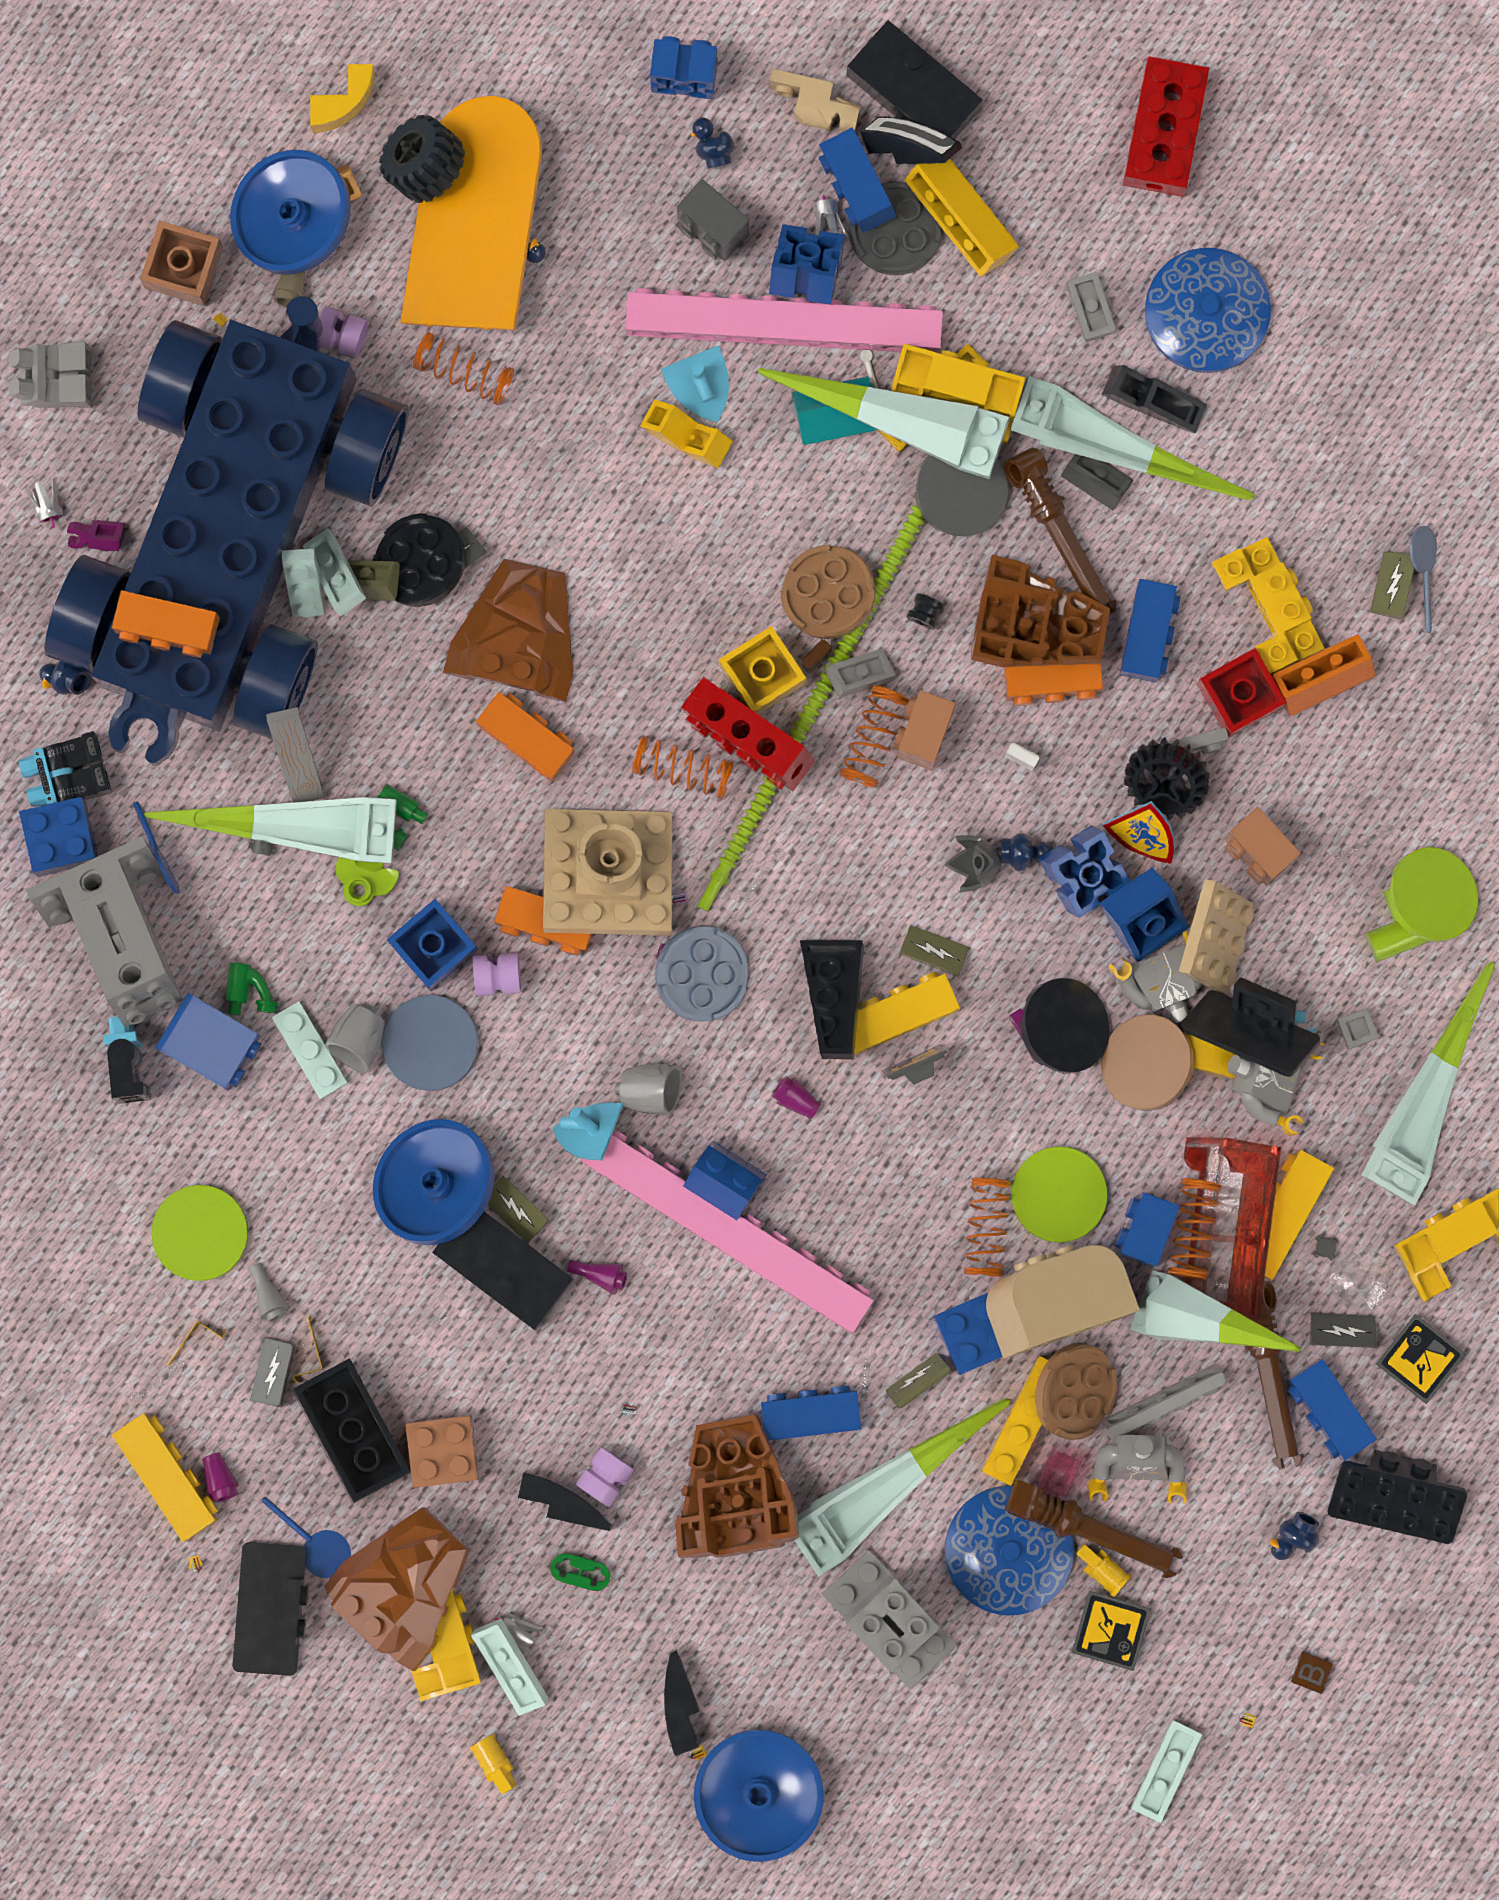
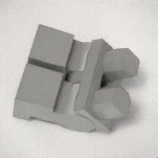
[9,342,92,408]

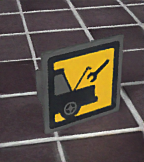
[882,1045,947,1085]
[1376,1314,1466,1404]
[1072,1591,1151,1671]

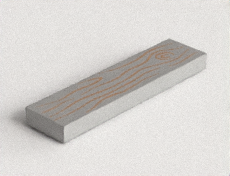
[266,707,324,803]

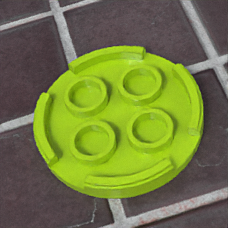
[1388,847,1478,943]
[1011,1147,1107,1243]
[151,1185,248,1281]

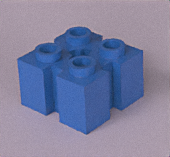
[650,36,718,100]
[769,224,844,305]
[1038,825,1131,918]

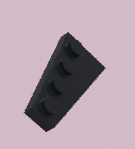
[800,940,864,1060]

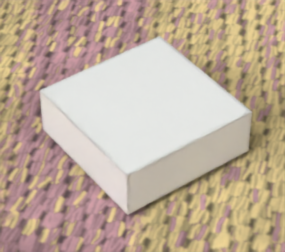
[1005,743,1039,771]

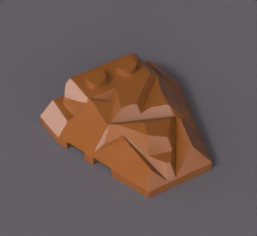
[970,555,1110,667]
[443,559,573,703]
[675,1414,799,1558]
[324,1507,470,1671]

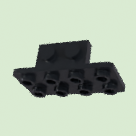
[1181,977,1320,1077]
[1327,1450,1467,1544]
[232,1542,309,1676]

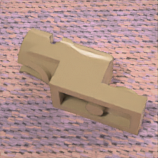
[770,69,861,133]

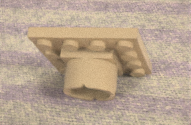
[543,809,672,936]

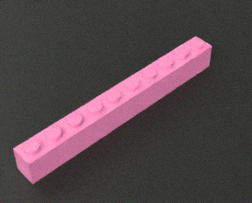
[626,288,943,353]
[582,1129,873,1334]

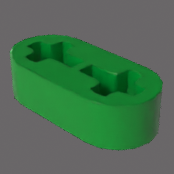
[550,1553,610,1591]

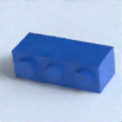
[818,127,897,233]
[1119,579,1181,683]
[1287,1359,1377,1461]
[761,1385,862,1441]

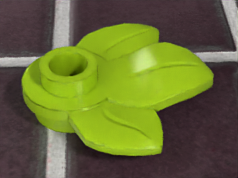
[335,857,399,907]

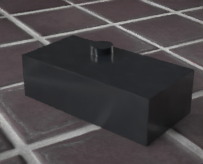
[846,20,983,139]
[432,1211,575,1331]
[292,1358,411,1505]

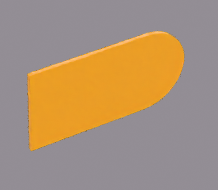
[400,95,542,331]

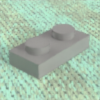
[1066,272,1116,342]
[825,649,896,698]
[1168,727,1229,754]

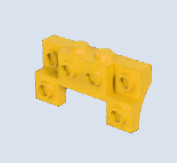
[891,343,1025,444]
[1211,537,1325,675]
[1393,1188,1499,1302]
[411,1588,482,1702]

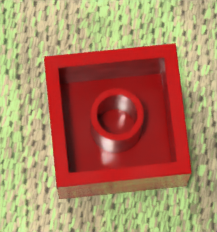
[1197,648,1287,738]

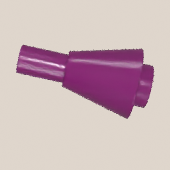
[567,1260,627,1295]

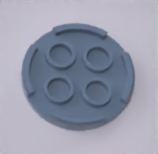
[655,926,749,1022]
[382,995,478,1091]

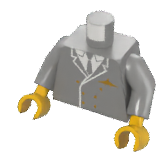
[1108,931,1201,1024]
[1227,1041,1325,1136]
[1087,1435,1188,1504]

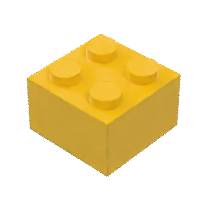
[718,625,806,714]

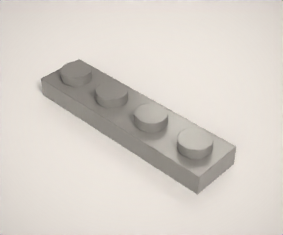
[1101,1363,1227,1440]

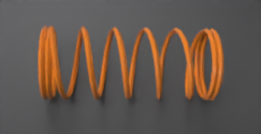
[413,331,514,405]
[839,685,909,788]
[632,735,734,800]
[964,1178,1012,1277]
[1167,1178,1222,1279]

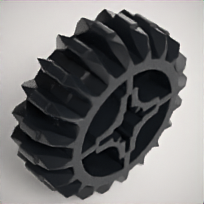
[1124,737,1210,821]

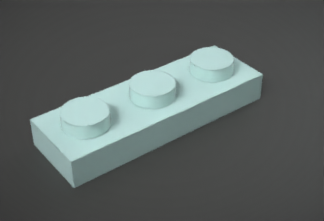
[302,528,366,616]
[282,549,324,618]
[272,1001,348,1100]
[471,1618,549,1716]
[1131,1720,1202,1823]

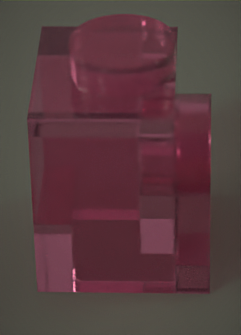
[1036,1449,1082,1498]

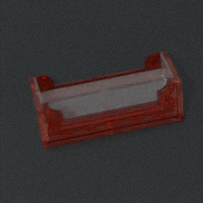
[1184,1137,1281,1324]

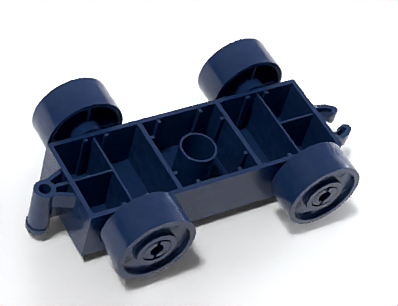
[45,296,409,766]

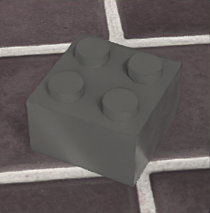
[677,179,749,262]

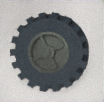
[379,115,465,203]

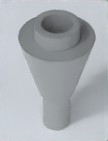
[249,1263,290,1322]

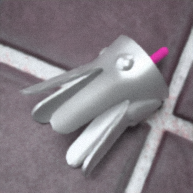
[813,195,848,235]
[24,479,63,528]
[494,1612,543,1656]

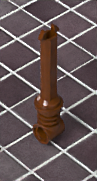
[1003,447,1117,614]
[1234,1281,1304,1469]
[1004,1480,1183,1578]

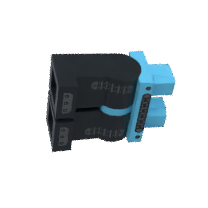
[18,731,112,807]
[103,1016,151,1104]

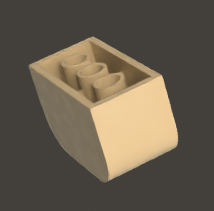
[986,1244,1140,1359]

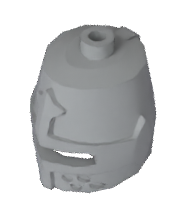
[325,1003,385,1074]
[615,1063,682,1115]

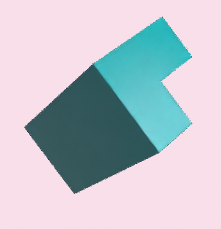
[791,376,878,445]

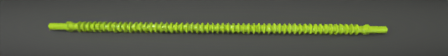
[697,500,924,912]

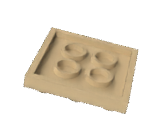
[1179,879,1254,995]

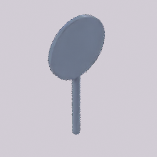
[1410,526,1437,633]

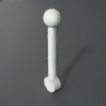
[860,350,878,389]

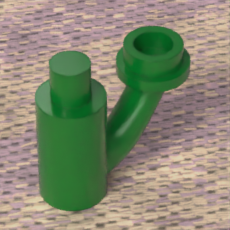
[378,784,428,851]
[225,963,280,1016]

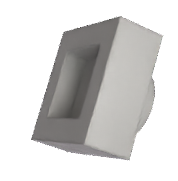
[1336,1008,1379,1050]

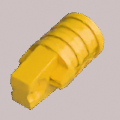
[1076,1544,1132,1597]
[469,1733,517,1794]

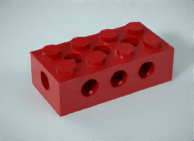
[1122,56,1210,197]
[681,677,815,792]

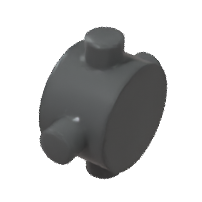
[248,840,276,856]
[1313,1235,1339,1261]

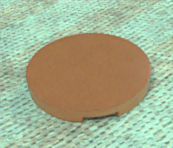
[781,545,876,639]
[1101,1015,1195,1111]
[1035,1343,1117,1440]

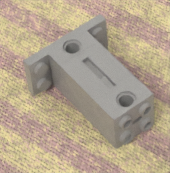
[26,836,183,1027]
[822,1550,957,1690]

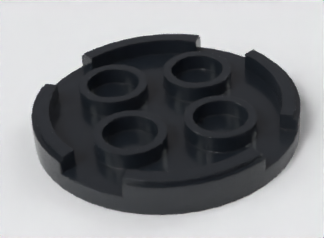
[373,513,466,607]
[1020,978,1110,1074]

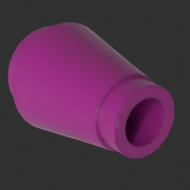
[772,1076,821,1119]
[202,1452,239,1503]

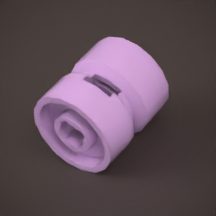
[319,306,369,359]
[473,952,521,997]
[576,1446,635,1507]

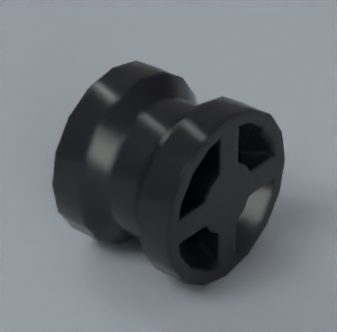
[906,593,945,630]

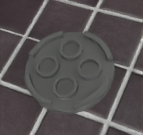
[849,182,943,275]
[915,455,1008,537]

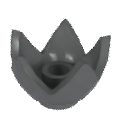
[945,835,1001,892]

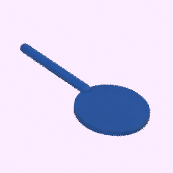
[133,802,180,894]
[262,1497,351,1579]

